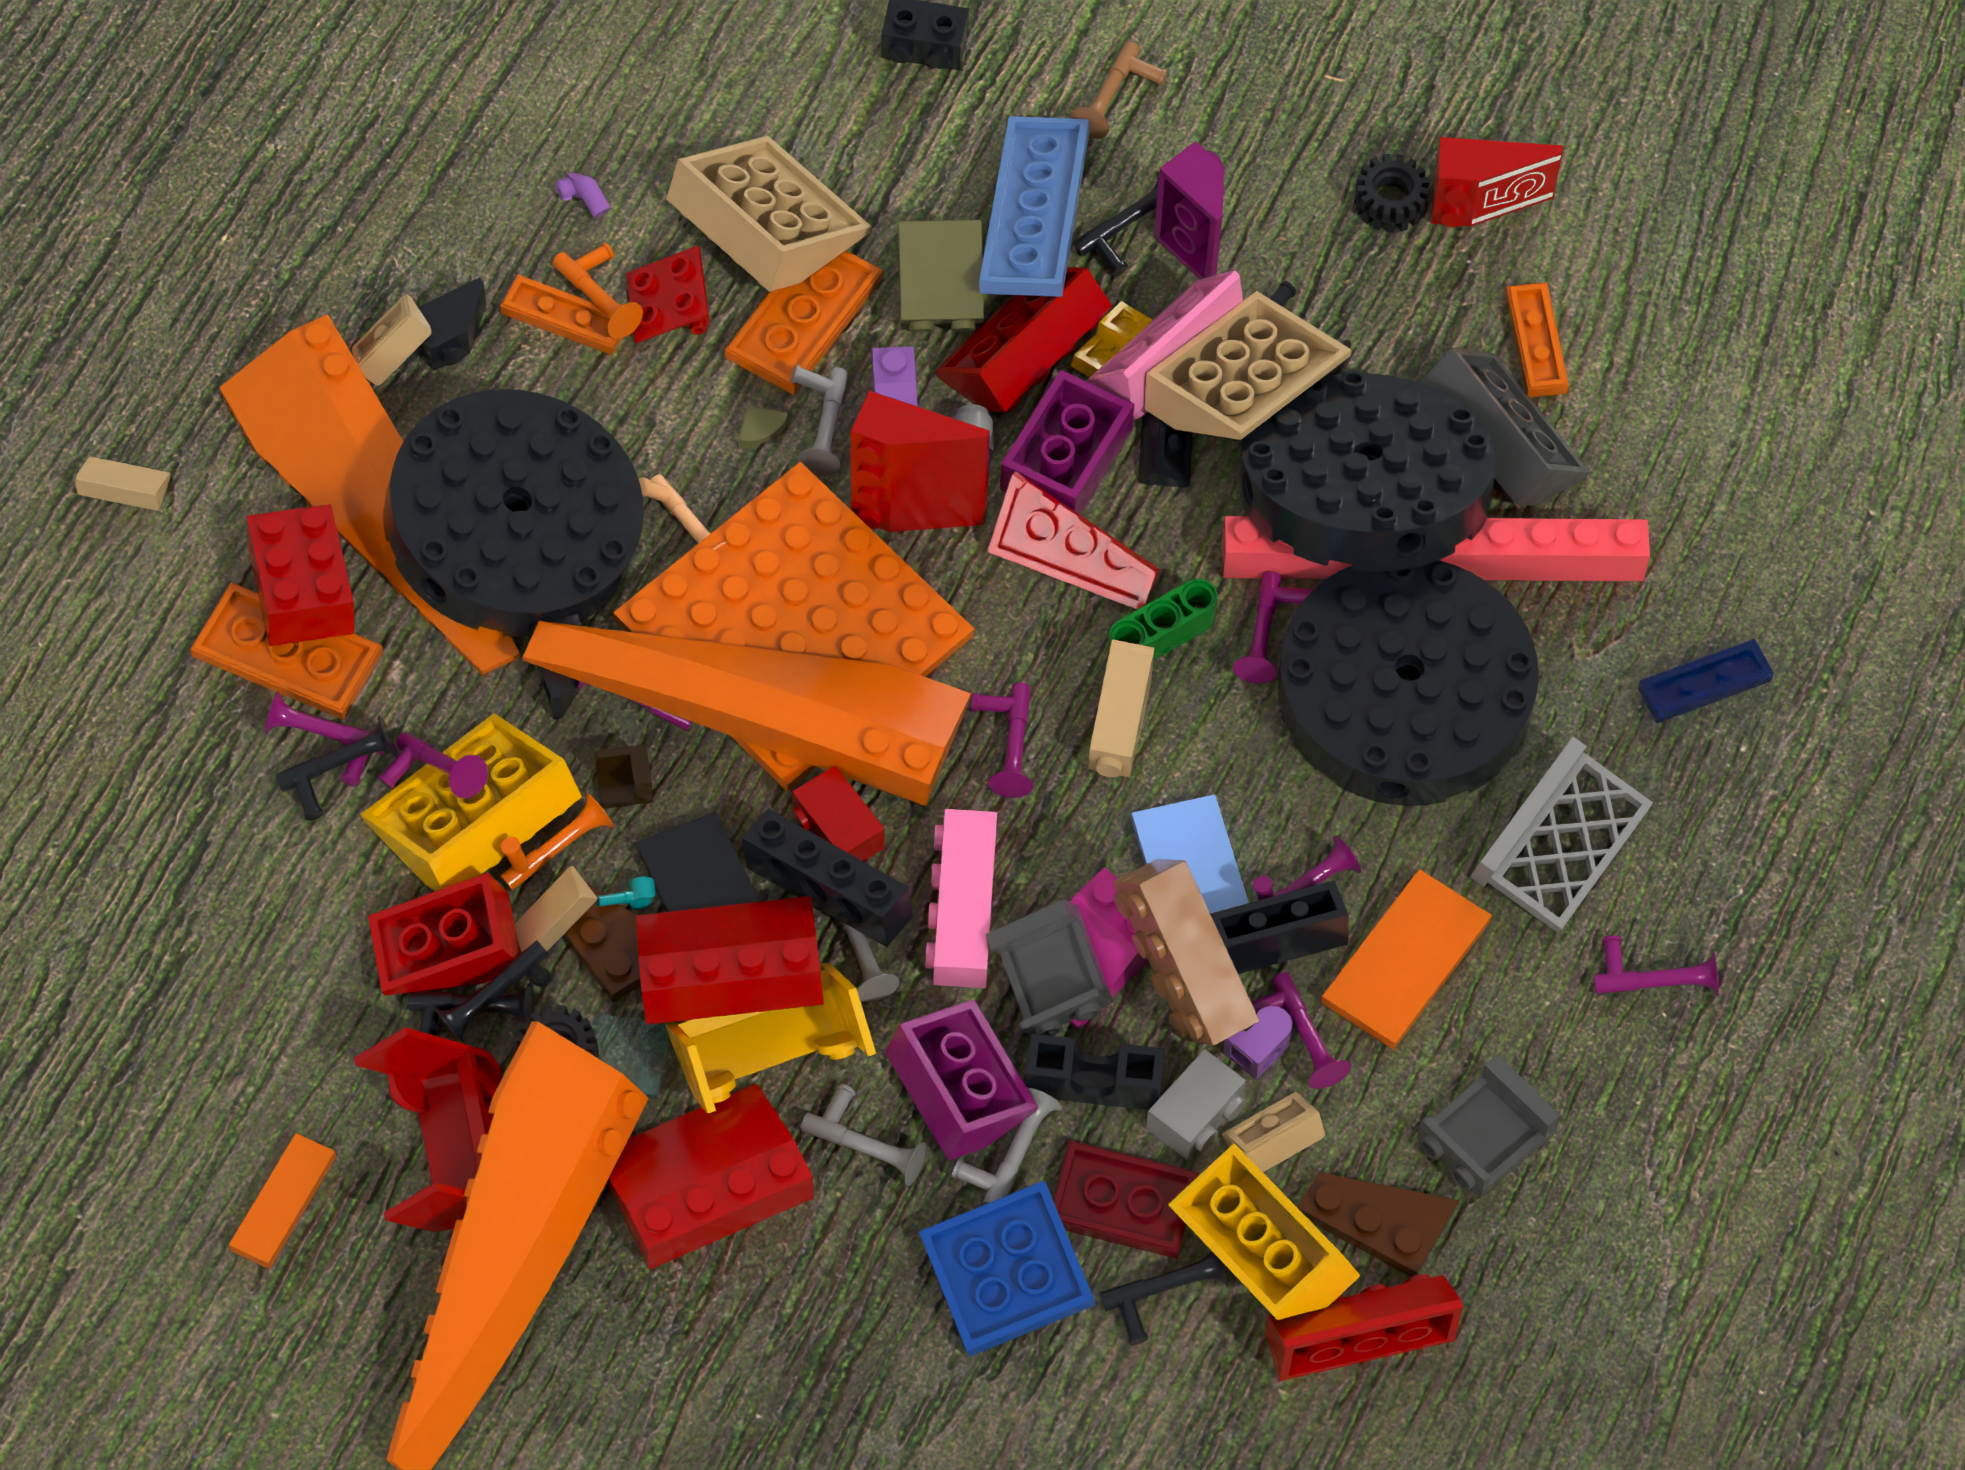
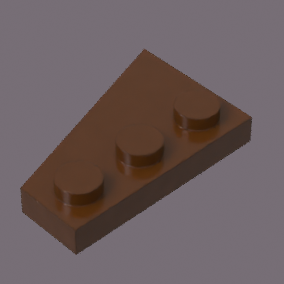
[539,882,641,1002]
[1298,1172,1459,1277]

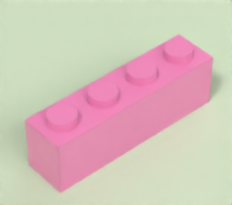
[925,809,997,988]

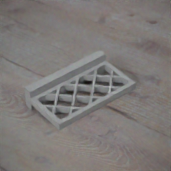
[1470,737,1653,934]

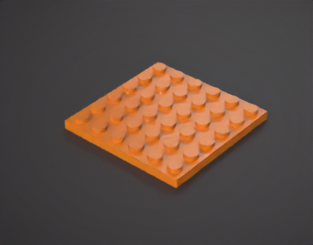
[613,461,975,792]

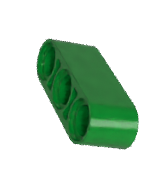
[1108,579,1218,661]

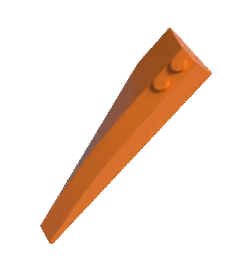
[219,314,520,675]
[523,621,971,806]
[386,1021,649,1470]

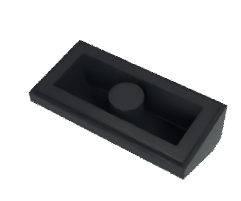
[1138,412,1193,487]

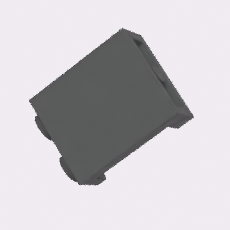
[985,899,1113,1036]
[1417,1054,1561,1199]

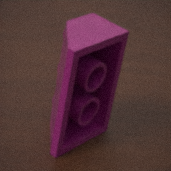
[1154,141,1224,279]
[885,999,1038,1161]

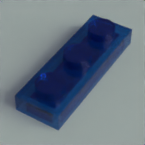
[1638,639,1774,724]

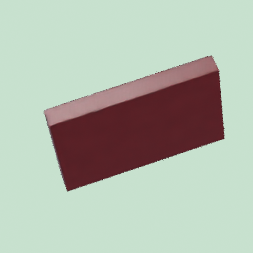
[1053,1140,1200,1259]

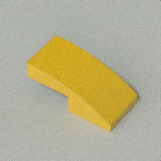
[1071,301,1152,378]

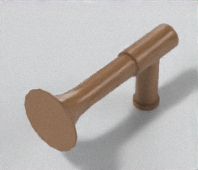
[1070,41,1169,139]

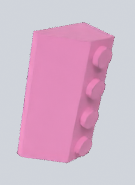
[1086,270,1243,420]

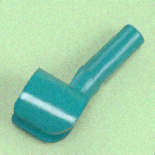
[596,877,655,910]

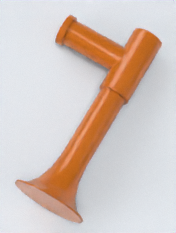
[553,242,643,339]
[500,793,614,891]

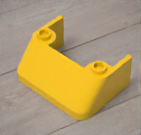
[665,963,876,1114]

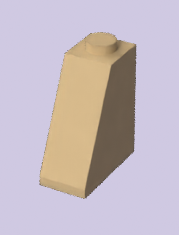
[1088,639,1154,778]

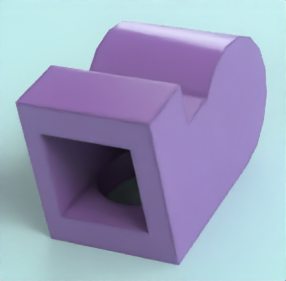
[1223,1006,1292,1080]

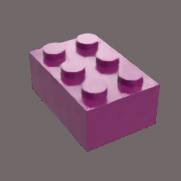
[1000,370,1134,514]

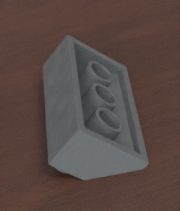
[1420,348,1589,506]

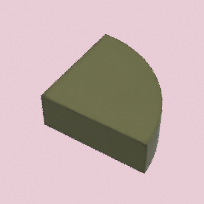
[738,406,788,449]

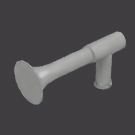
[790,364,848,476]
[840,921,900,1002]
[801,1084,926,1186]
[951,1087,1063,1205]

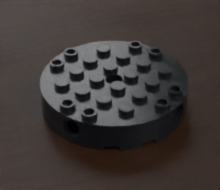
[1239,371,1496,572]
[383,389,644,637]
[1277,560,1539,806]

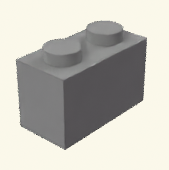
[1146,1049,1246,1161]

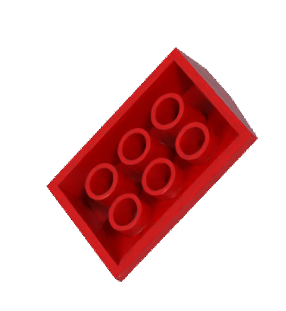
[851,390,990,532]
[636,896,824,1025]
[607,1083,814,1270]

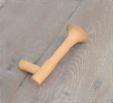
[638,474,726,550]

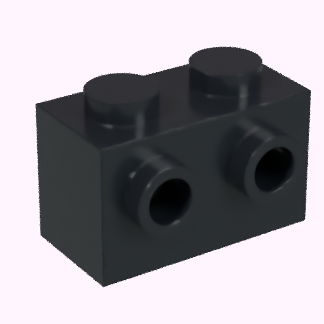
[881,0,969,70]

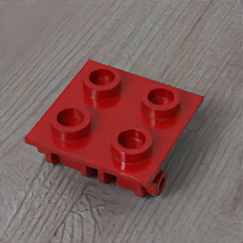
[626,246,710,344]

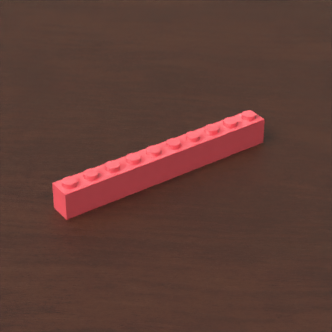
[1222,516,1650,581]

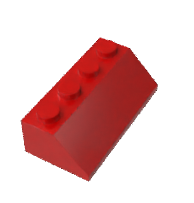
[934,267,1112,413]
[1265,1274,1463,1382]

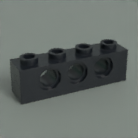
[742,808,913,947]

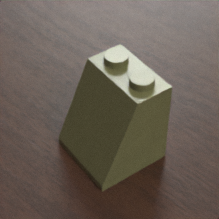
[898,220,984,332]

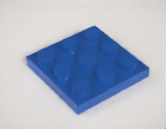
[919,1180,1096,1357]

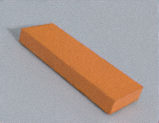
[500,274,622,356]
[1505,282,1569,398]
[229,1133,336,1269]

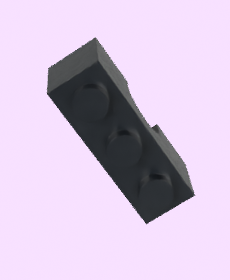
[1025,1034,1165,1110]

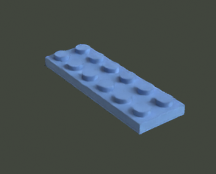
[979,116,1090,297]

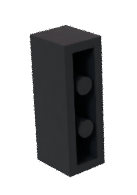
[1210,880,1349,974]

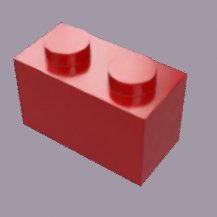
[790,765,885,862]

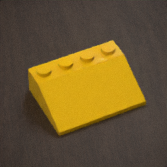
[360,713,582,891]

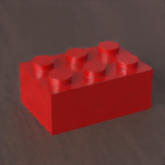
[246,504,354,646]

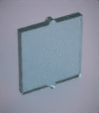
[596,1014,670,1099]

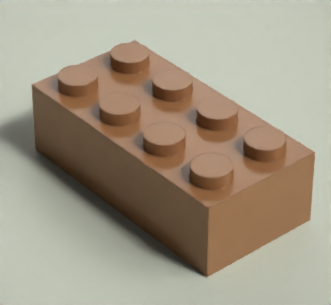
[1112,859,1259,1045]

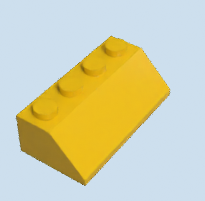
[1168,1143,1360,1320]

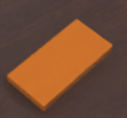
[724,250,883,395]
[190,582,383,720]
[1321,869,1492,1050]

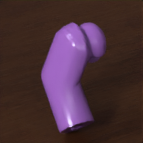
[555,172,611,219]

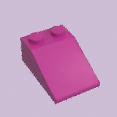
[1068,867,1149,1031]

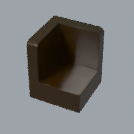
[595,744,653,809]

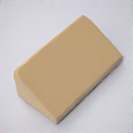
[352,294,432,386]
[74,456,171,511]
[515,866,598,952]
[1222,1092,1325,1172]

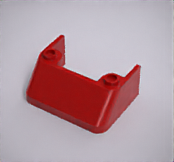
[354,1027,502,1232]

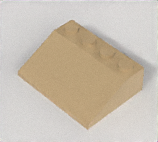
[666,136,872,292]
[1145,291,1351,440]

